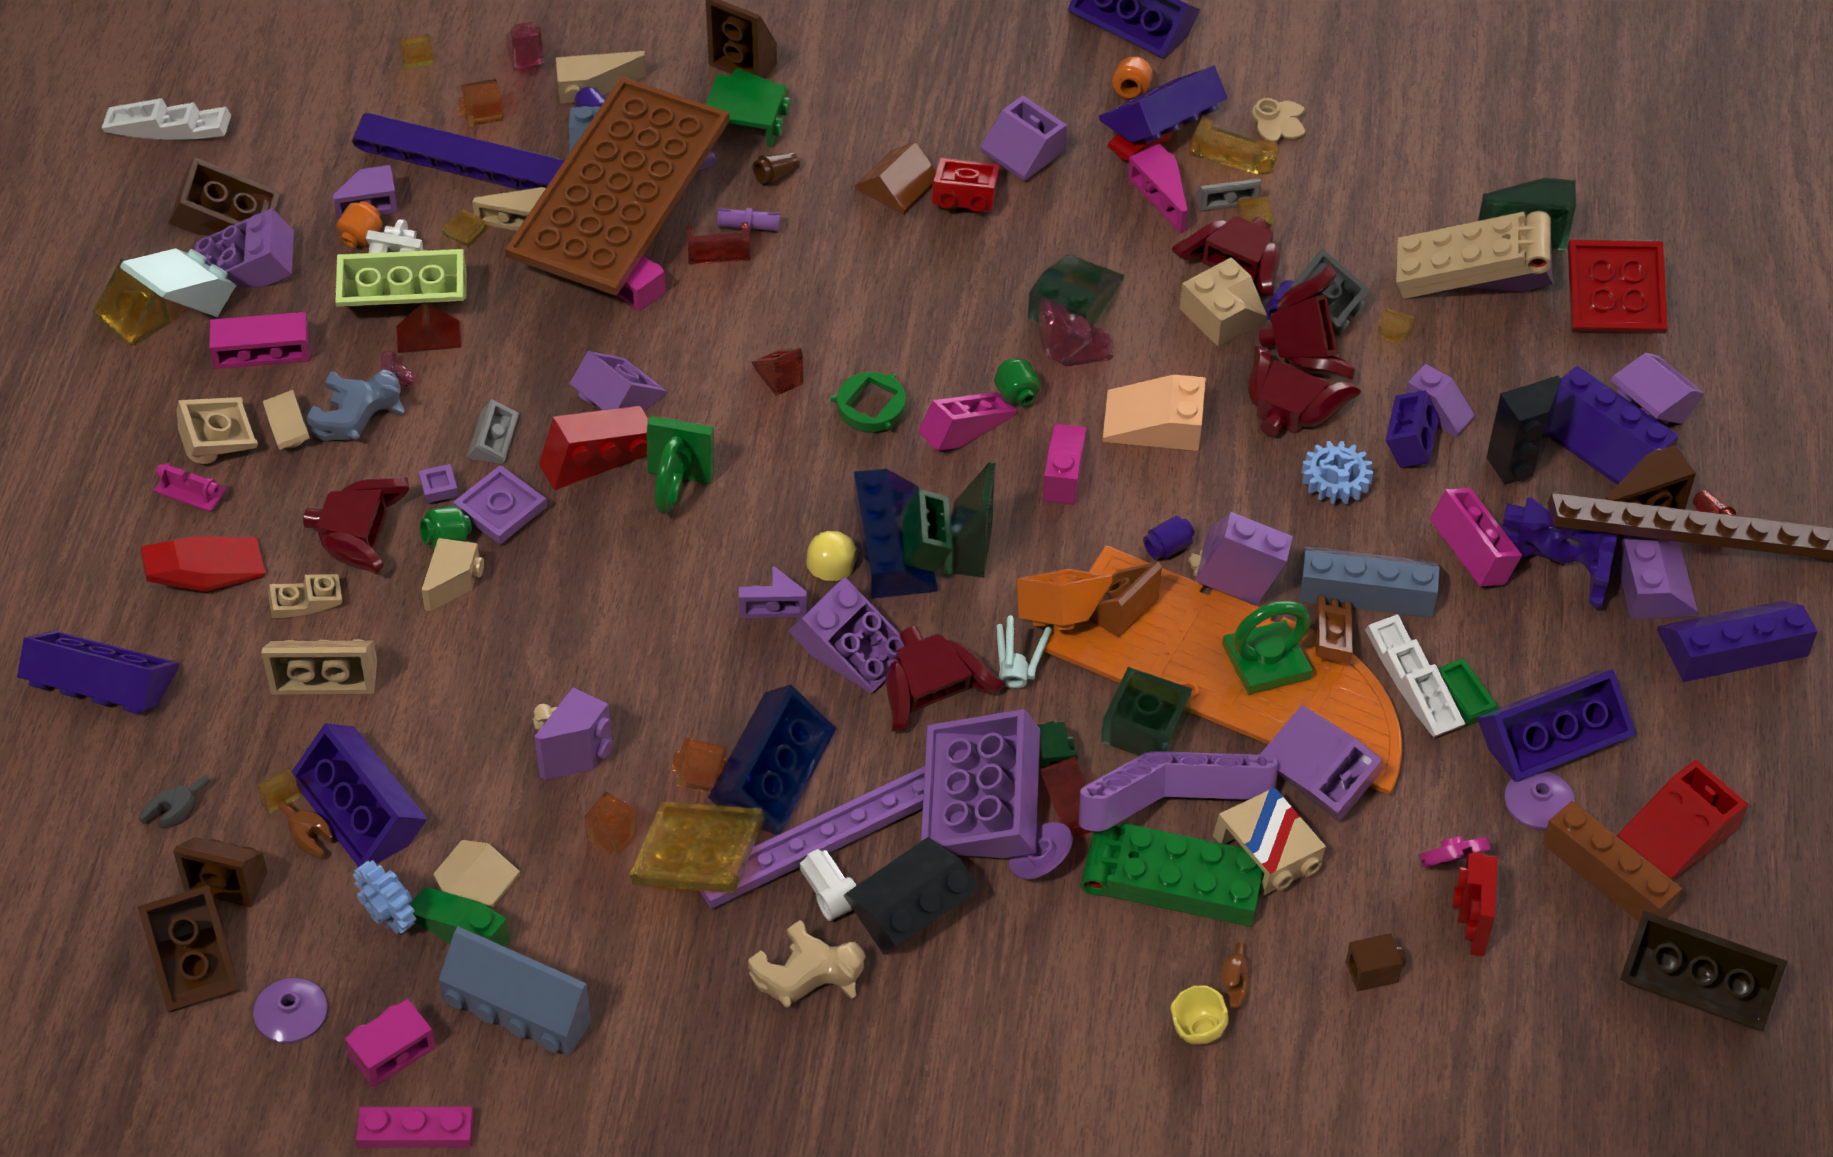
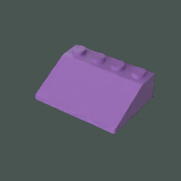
[921,709,1040,858]

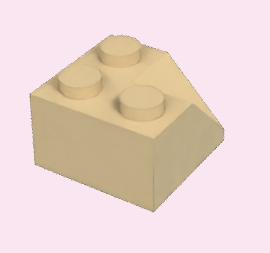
[1179,257,1267,347]

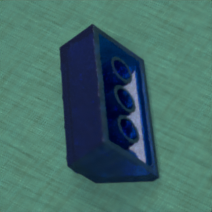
[854,468,938,599]
[708,684,836,835]

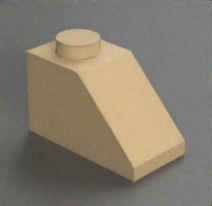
[422,538,484,611]

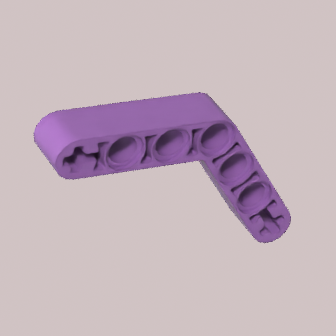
[1079,751,1278,831]

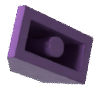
[333,165,398,221]
[1406,364,1475,438]

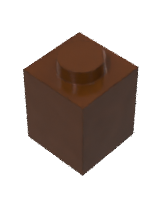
[1346,933,1406,992]

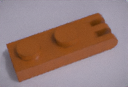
[1315,595,1353,664]

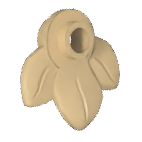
[1252,98,1305,143]

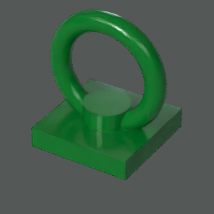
[647,415,714,514]
[1222,600,1313,695]

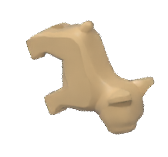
[748,920,866,1008]

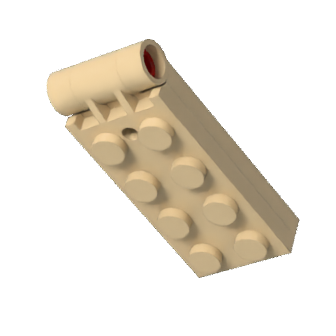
[1396,211,1551,299]

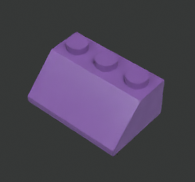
[1614,534,1698,619]

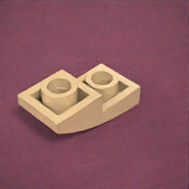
[263,390,310,450]
[268,574,342,618]

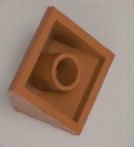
[855,142,936,215]
[1089,562,1162,638]

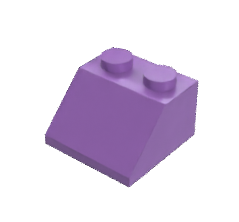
[569,351,667,411]
[534,687,614,780]

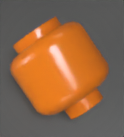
[1112,56,1153,100]
[336,201,382,248]

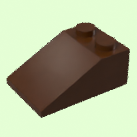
[706,0,777,79]
[169,157,280,236]
[1605,445,1696,510]
[137,885,240,1012]

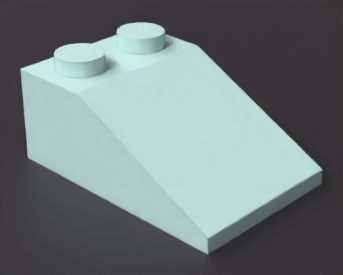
[120,248,236,317]

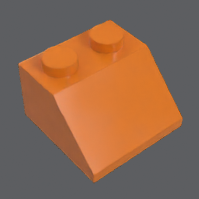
[1017,569,1112,630]

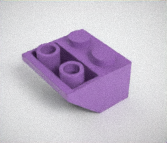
[980,95,1067,181]
[1610,353,1705,424]

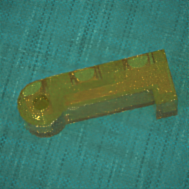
[1190,116,1279,175]

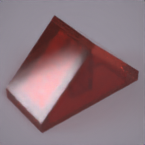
[396,302,462,353]
[751,348,804,396]

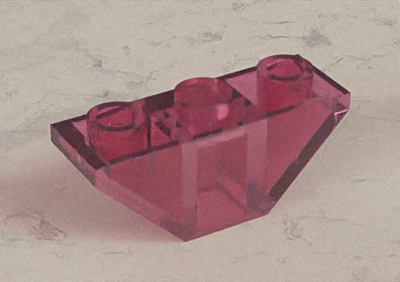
[505,22,544,69]
[1038,298,1114,367]

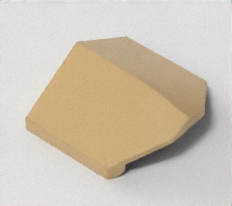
[433,840,520,909]

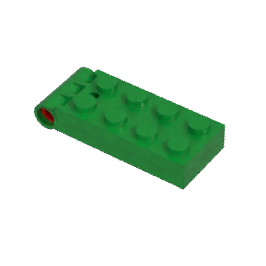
[1080,822,1263,927]

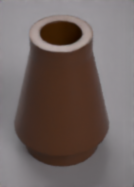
[753,152,799,185]

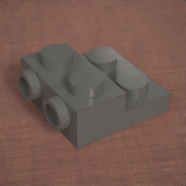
[1286,249,1369,336]

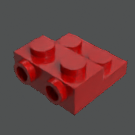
[932,158,1000,212]
[1452,852,1498,956]

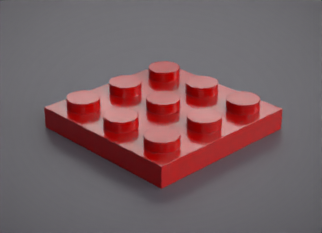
[1568,240,1668,333]

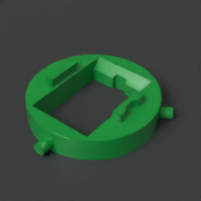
[830,372,906,432]

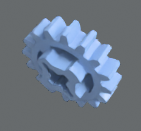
[1301,441,1374,504]
[353,861,416,934]

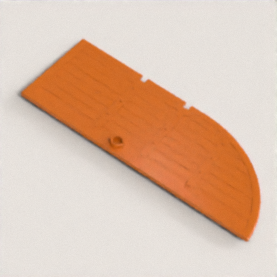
[1043,545,1402,795]

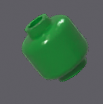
[994,358,1041,406]
[419,506,472,550]

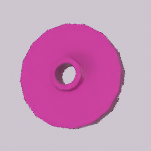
[1418,836,1491,868]

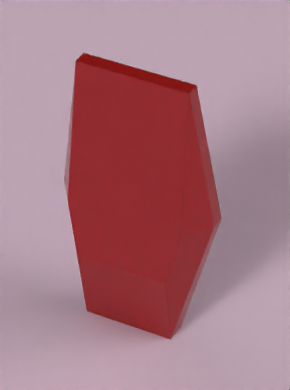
[140,536,265,592]

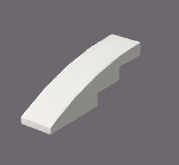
[102,98,231,140]
[1365,614,1465,738]

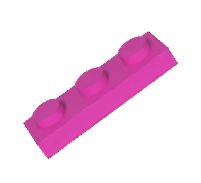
[356,1107,474,1148]

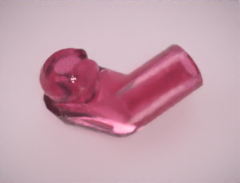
[381,350,415,386]

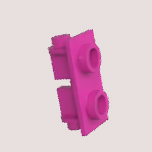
[153,463,227,512]

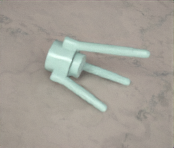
[996,615,1052,688]

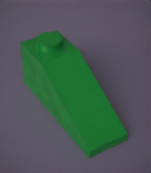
[409,887,510,947]

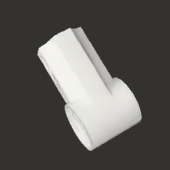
[800,849,857,921]

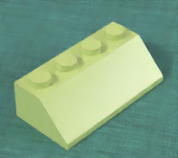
[335,249,467,307]

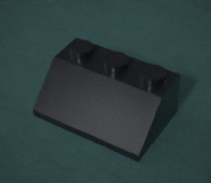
[1486,375,1561,485]
[843,837,980,955]

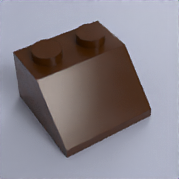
[173,837,268,907]

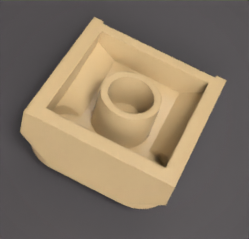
[176,397,258,464]

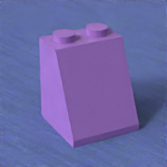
[1195,512,1293,605]

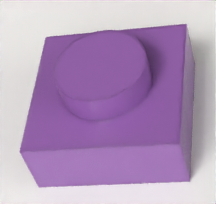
[418,464,458,503]

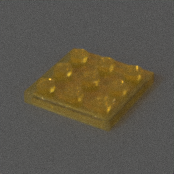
[630,801,764,893]

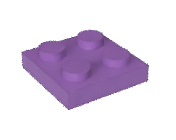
[453,465,547,544]

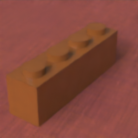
[1542,801,1682,922]

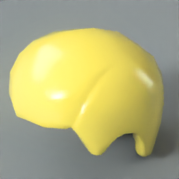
[806,531,857,581]
[1171,986,1229,1045]

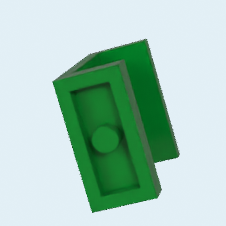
[706,74,791,148]

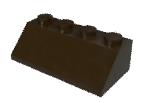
[1620,911,1787,1031]

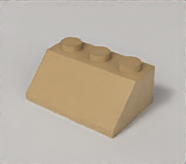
[261,639,377,695]

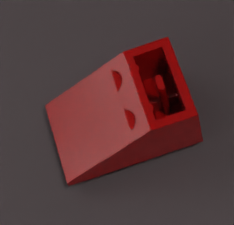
[1617,759,1749,880]

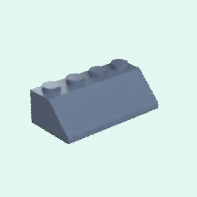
[1299,546,1439,618]
[439,926,591,1056]

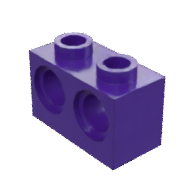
[1385,390,1440,467]

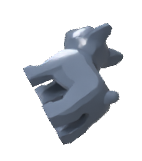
[307,369,405,441]

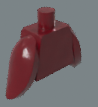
[1172,216,1280,296]
[1259,264,1355,380]
[1248,346,1361,436]
[303,477,409,575]
[886,626,1006,732]

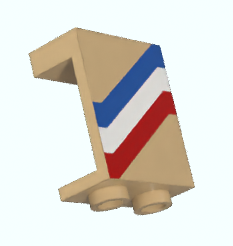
[1213,787,1326,896]

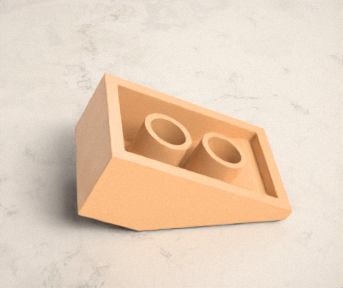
[1102,375,1206,451]

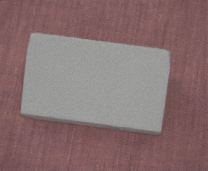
[1195,179,1261,211]
[467,399,519,464]

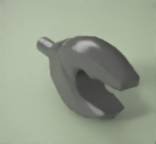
[139,775,210,828]

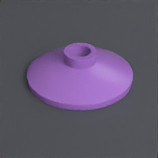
[1504,771,1575,830]
[1009,822,1073,879]
[253,978,328,1044]

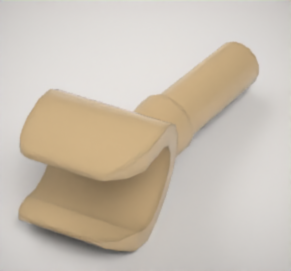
[533,704,557,731]

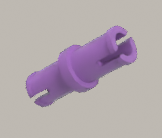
[717,208,780,232]

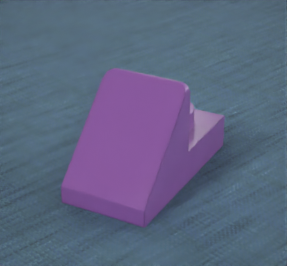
[739,567,807,618]

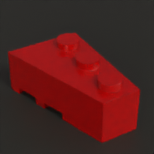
[539,406,649,491]

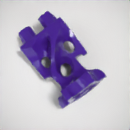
[1501,497,1617,608]

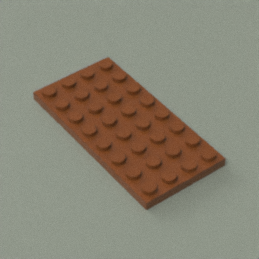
[505,77,730,296]

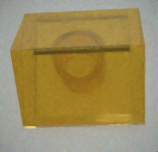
[93,259,171,346]

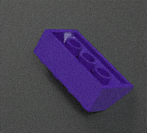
[1067,0,1200,59]
[1098,65,1228,143]
[1548,365,1679,485]
[1657,600,1818,682]
[17,630,179,714]
[1477,669,1636,781]
[289,723,428,867]

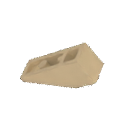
[556,51,646,104]
[473,187,546,231]

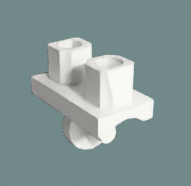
[366,219,427,253]

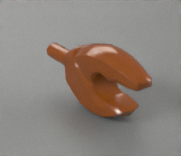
[277,800,333,859]
[1222,943,1249,1008]

